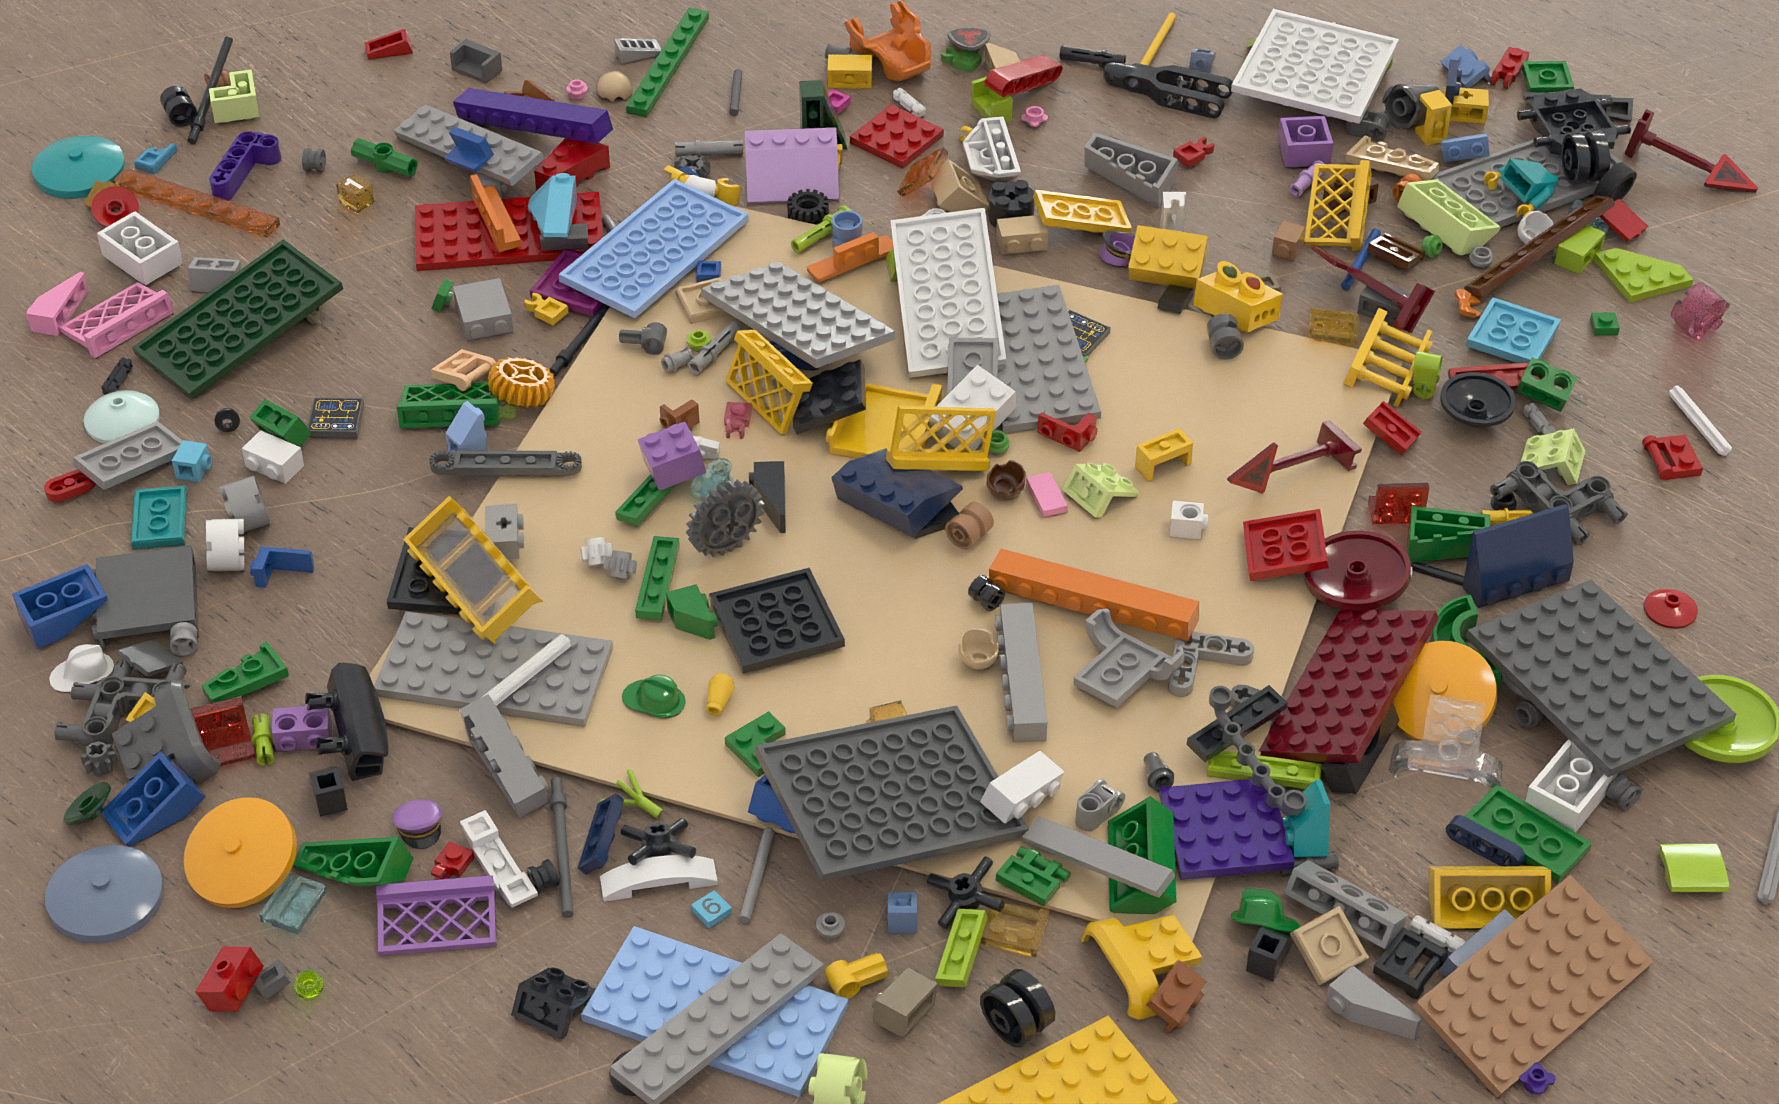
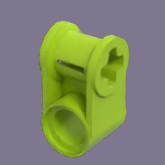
[1413,351,1443,399]

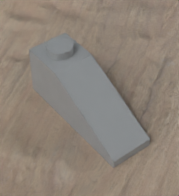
[1326,965,1422,1040]

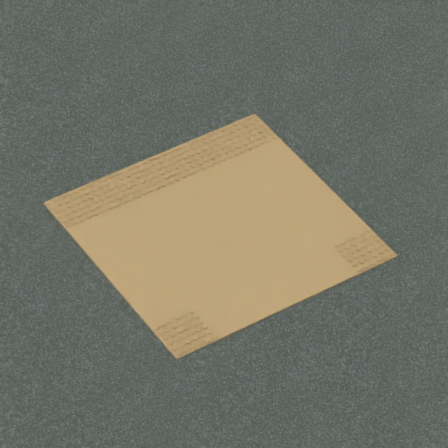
[370,205,1403,942]

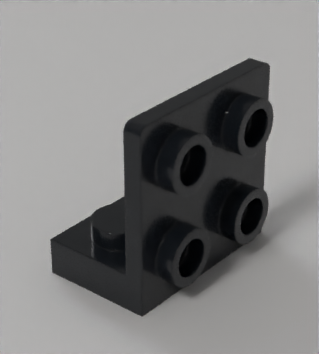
[511,967,596,1039]

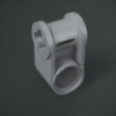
[1075,779,1126,831]

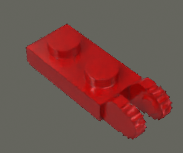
[1490,47,1530,89]

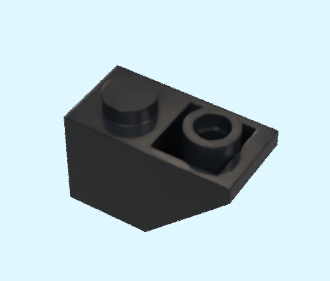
[309,766,348,817]
[1246,927,1294,982]

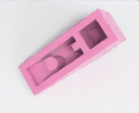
[26,272,89,336]

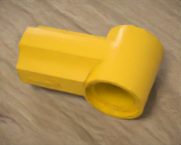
[824,953,888,999]

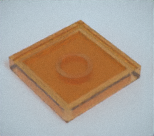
[897,147,948,197]

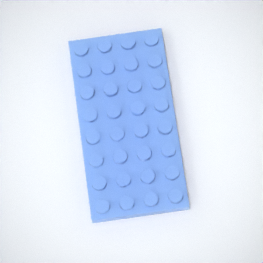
[559,179,749,318]
[581,926,849,1098]

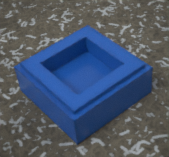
[696,261,721,283]

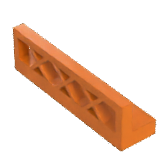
[470,174,522,252]

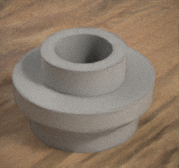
[1469,246,1493,267]
[816,912,845,940]

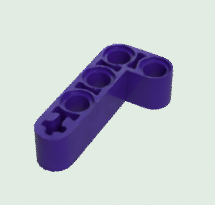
[209,131,281,203]

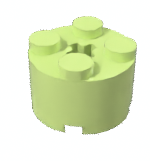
[809,1053,867,1104]

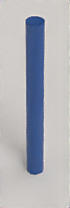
[1341,228,1381,290]

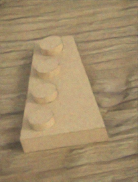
[1345,135,1439,181]

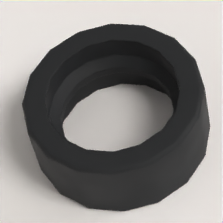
[1594,162,1637,202]

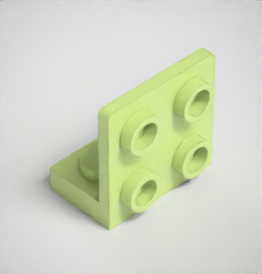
[1521,428,1586,485]
[1062,462,1139,518]

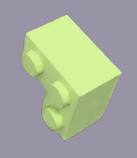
[209,69,260,123]

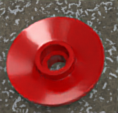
[91,187,139,227]
[1644,589,1698,629]

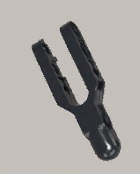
[1103,62,1233,118]

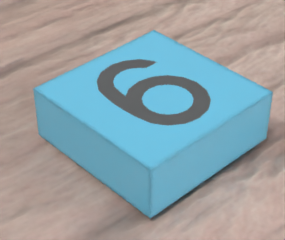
[691,890,732,928]

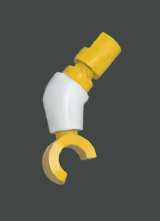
[664,165,741,206]

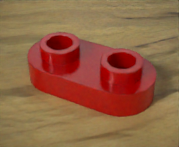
[44,469,96,502]

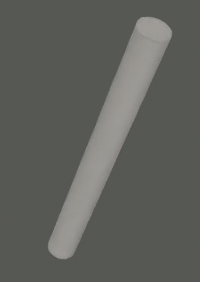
[739,828,775,923]

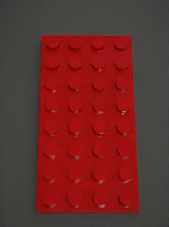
[415,192,603,271]

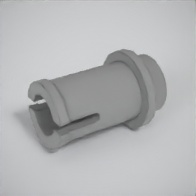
[661,347,694,373]

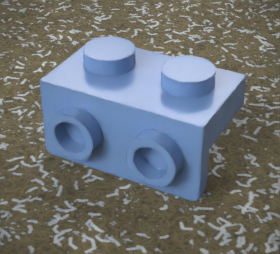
[1440,45,1491,88]
[1441,133,1490,162]

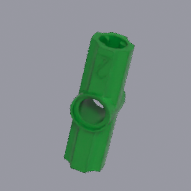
[351,138,418,178]

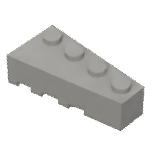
[1085,132,1177,208]
[459,694,549,819]

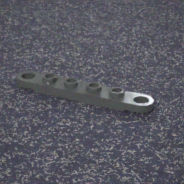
[429,450,582,476]

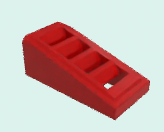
[365,29,413,59]

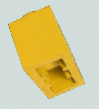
[1443,87,1489,124]

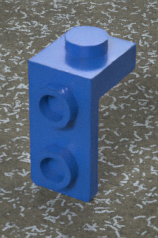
[250,546,315,588]

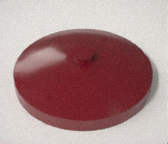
[1304,531,1411,611]

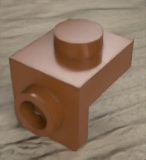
[659,400,700,429]

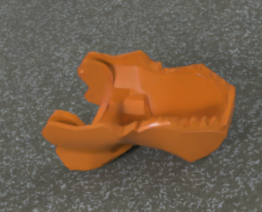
[844,0,931,81]

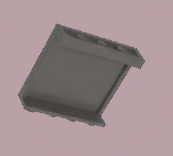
[92,545,199,651]

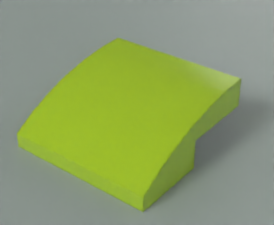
[1659,844,1730,892]

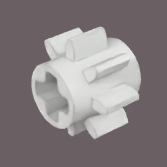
[580,537,612,566]

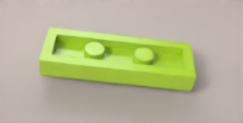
[935,909,988,988]

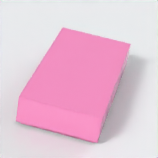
[1026,472,1068,517]

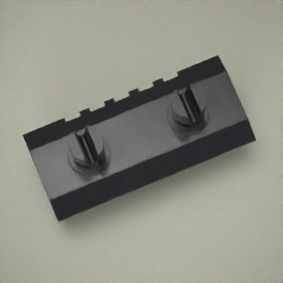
[305,663,389,781]

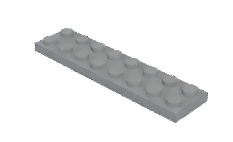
[393,104,544,186]
[610,933,824,1104]

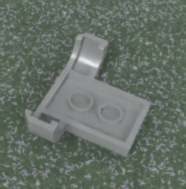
[1074,609,1184,708]

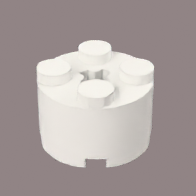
[206,519,245,571]

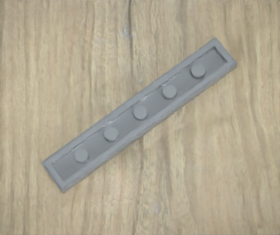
[1022,816,1175,898]

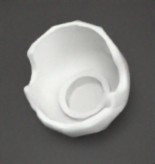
[1517,211,1554,244]

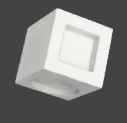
[1170,501,1208,540]

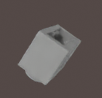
[485,504,524,561]

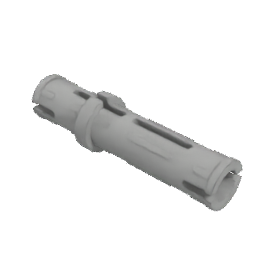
[675,139,743,158]
[688,321,742,374]

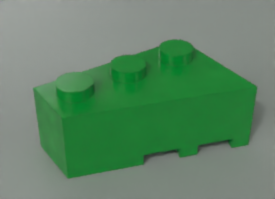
[1407,506,1490,563]

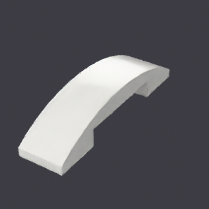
[460,810,538,908]
[600,855,718,902]

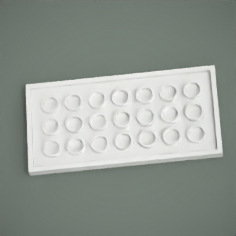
[890,208,1007,378]

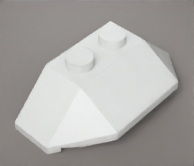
[963,116,1021,182]

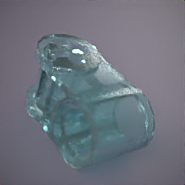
[690,458,733,501]

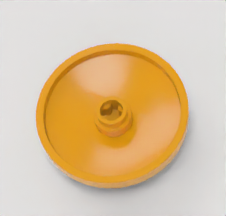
[1393,641,1497,746]
[184,797,297,908]

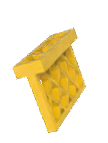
[1304,160,1372,251]
[725,330,813,434]
[885,406,996,471]

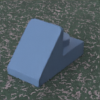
[888,892,917,934]

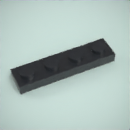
[1186,685,1288,762]

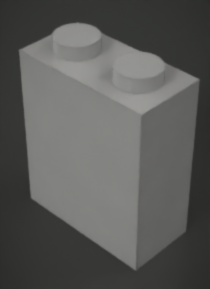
[453,278,514,341]

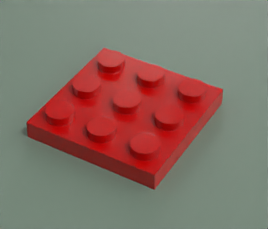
[850,104,944,169]
[1243,509,1329,581]

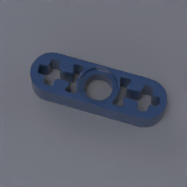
[1446,815,1526,866]

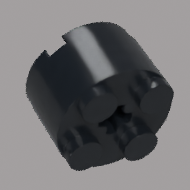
[988,180,1035,227]

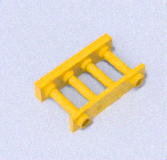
[1343,308,1433,407]

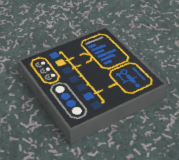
[1068,310,1111,356]
[307,398,364,438]

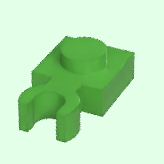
[941,46,982,73]

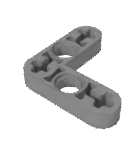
[1168,632,1254,697]

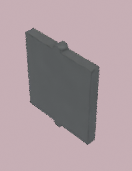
[117,640,183,677]

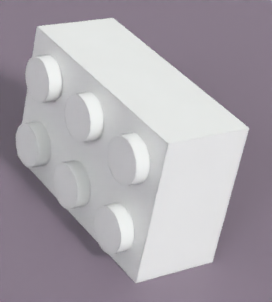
[97,211,183,285]
[929,365,1017,450]
[1525,739,1617,833]

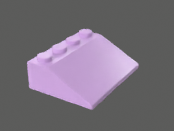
[745,128,839,204]

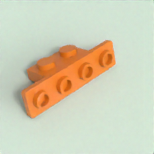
[807,232,894,282]

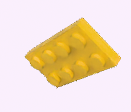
[1033,190,1132,233]

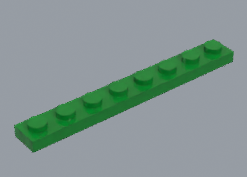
[626,8,709,117]

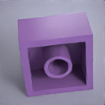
[1278,116,1333,168]
[637,422,707,491]

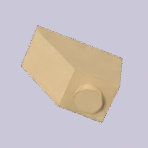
[985,43,1020,73]

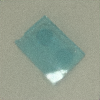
[259,873,326,934]

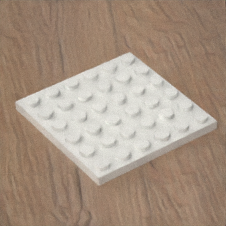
[1231,9,1399,124]

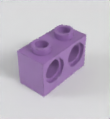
[272,706,332,752]

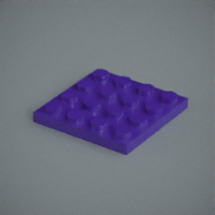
[1159,779,1295,880]

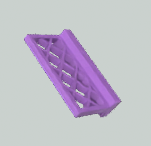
[376,875,497,956]

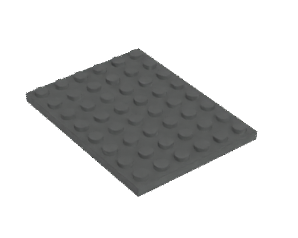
[1466,580,1736,777]
[754,705,1029,882]

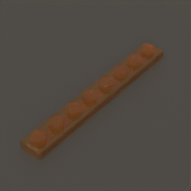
[113,168,280,237]

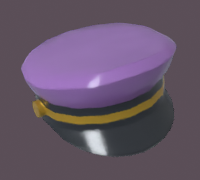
[1099,231,1135,266]
[393,799,442,849]

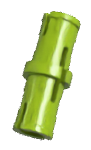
[252,714,275,766]

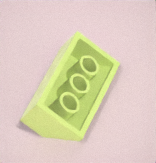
[1397,179,1501,256]

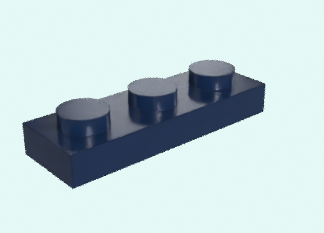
[578,793,624,874]

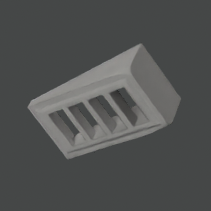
[614,39,662,64]

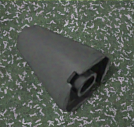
[1382,84,1440,129]

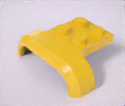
[1081,914,1202,1020]

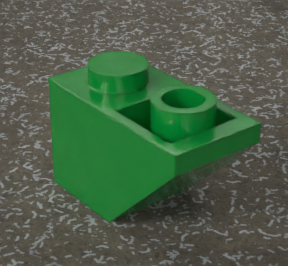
[666,584,718,640]

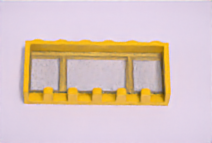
[404,496,543,644]

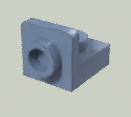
[1189,48,1216,74]

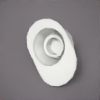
[49,644,114,692]

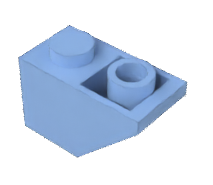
[445,401,487,452]

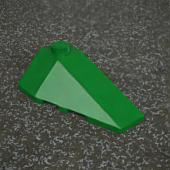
[293,836,414,886]

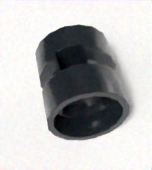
[160,85,197,127]

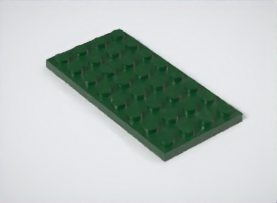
[132,239,344,400]

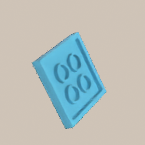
[1466,298,1561,363]

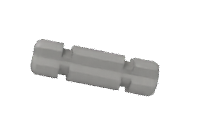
[1523,403,1556,435]

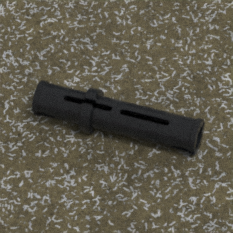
[1059,45,1126,68]

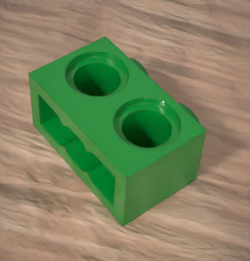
[1515,357,1578,412]
[249,399,312,447]

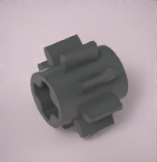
[80,741,118,776]

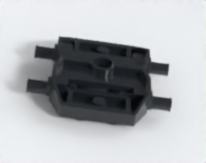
[1517,88,1631,155]

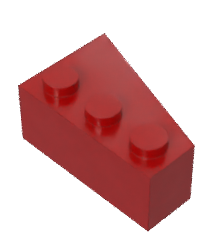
[534,138,610,191]

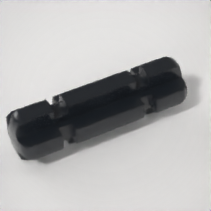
[101,357,133,395]

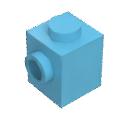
[172,440,212,483]

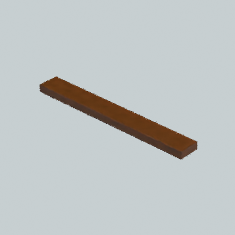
[1464,195,1615,298]

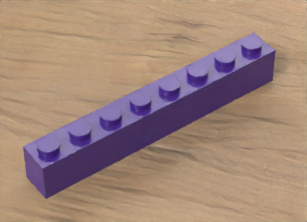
[453,88,613,144]

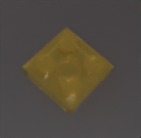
[1308,308,1358,345]

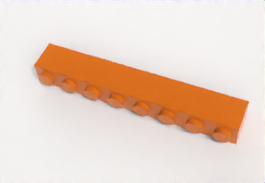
[989,549,1199,641]

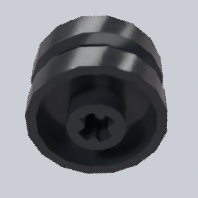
[1561,131,1610,185]
[980,969,1056,1047]

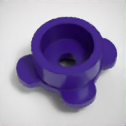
[1519,1062,1556,1094]

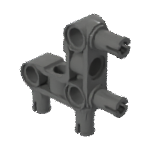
[1490,461,1628,545]
[54,659,187,746]

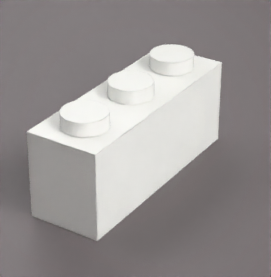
[980,751,1064,823]

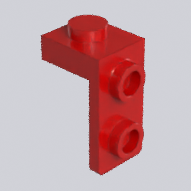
[1037,413,1098,452]

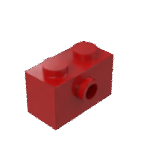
[195,946,264,1012]

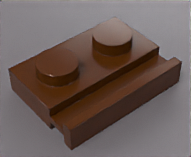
[1367,233,1425,270]

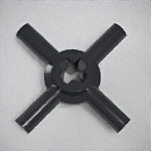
[621,818,696,865]
[927,856,1005,929]

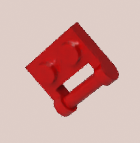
[1642,434,1703,480]

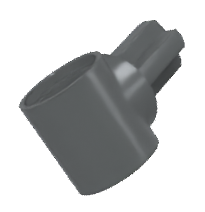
[619,322,667,355]

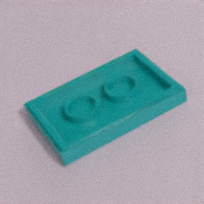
[131,486,188,550]

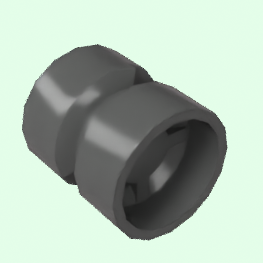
[1207,313,1244,360]

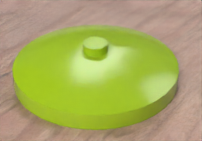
[1684,675,1779,763]

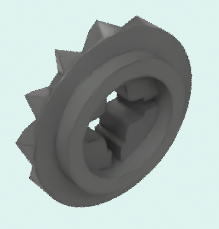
[674,154,710,178]

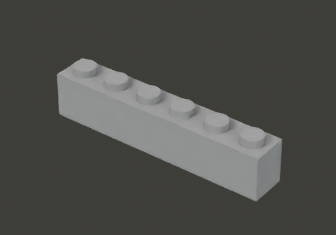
[995,603,1048,742]

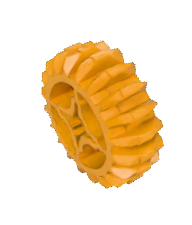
[488,356,555,408]

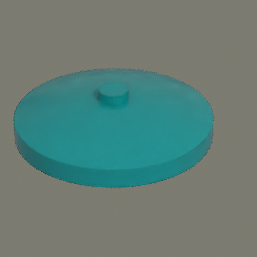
[32,136,125,199]

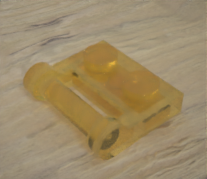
[980,897,1050,957]

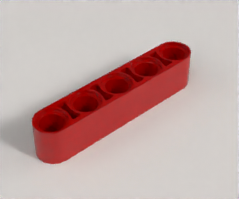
[984,54,1063,98]

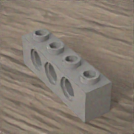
[1284,860,1408,949]

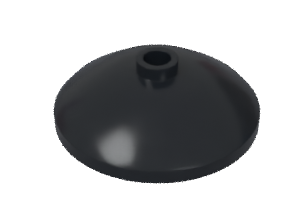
[1440,372,1516,427]

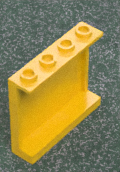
[826,383,942,459]

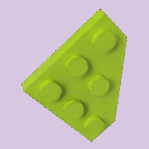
[1594,248,1693,303]

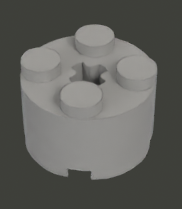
[219,476,271,533]

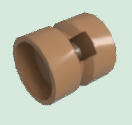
[945,501,994,549]

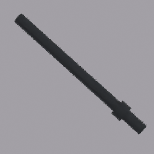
[187,36,233,144]
[550,304,610,377]

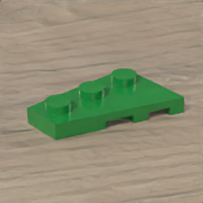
[202,641,289,708]

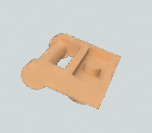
[431,349,496,391]

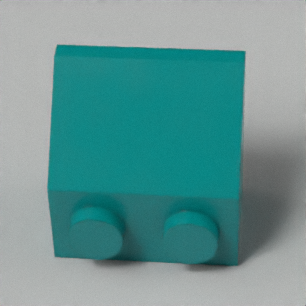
[1282,780,1331,857]

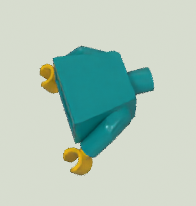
[1484,158,1558,218]

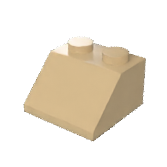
[929,159,989,212]

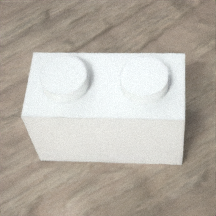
[242,431,304,484]

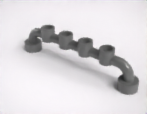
[1209,686,1307,816]

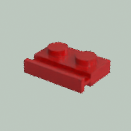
[1363,401,1422,455]

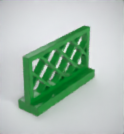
[397,382,501,428]

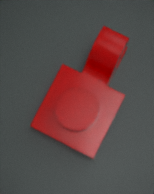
[430,841,474,880]

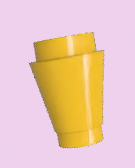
[706,673,735,716]

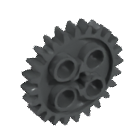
[686,479,765,557]

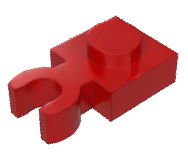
[1173,137,1215,167]

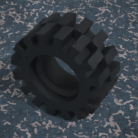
[787,189,829,225]

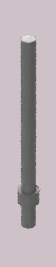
[549,777,574,918]

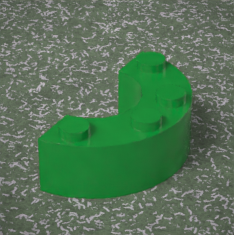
[1429,595,1502,694]

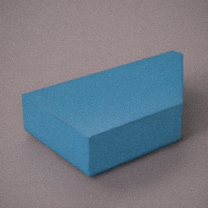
[134,143,178,174]

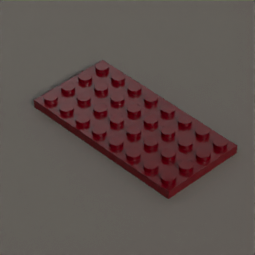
[1259,610,1439,763]

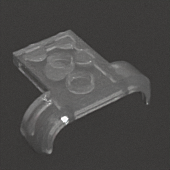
[1389,694,1503,793]

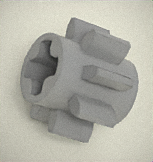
[603,550,637,580]

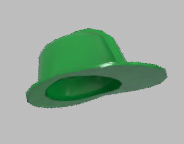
[622,675,686,718]
[1231,888,1300,932]

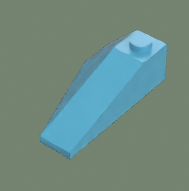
[528,173,577,237]

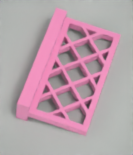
[59,282,174,358]

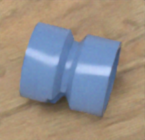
[832,211,862,248]

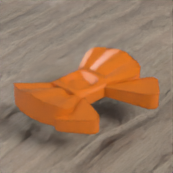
[1454,289,1481,319]

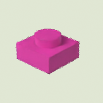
[828,89,851,115]

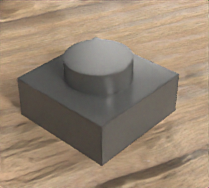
[256,959,291,999]

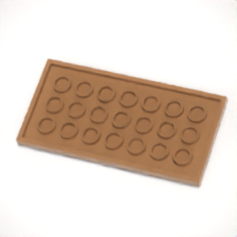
[1413,874,1654,1098]

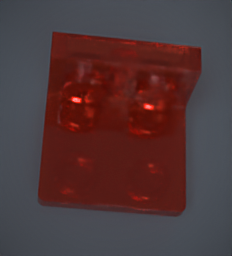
[1368,483,1430,524]
[190,696,256,766]

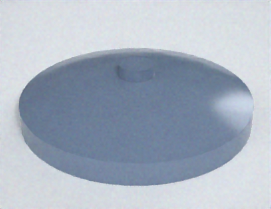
[45,845,164,943]

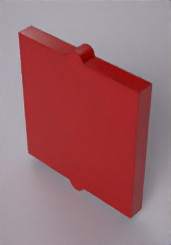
[1599,199,1648,242]

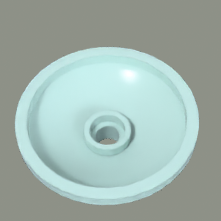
[84,390,160,444]

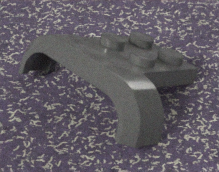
[112,679,221,783]

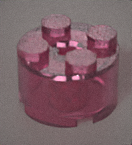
[1671,282,1730,341]

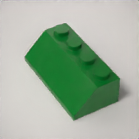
[1108,796,1177,914]

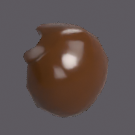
[986,460,1026,500]

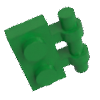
[996,846,1071,907]

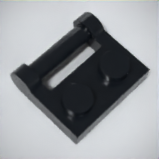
[1373,928,1449,999]

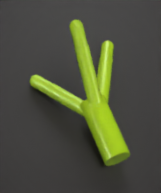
[600,769,663,819]

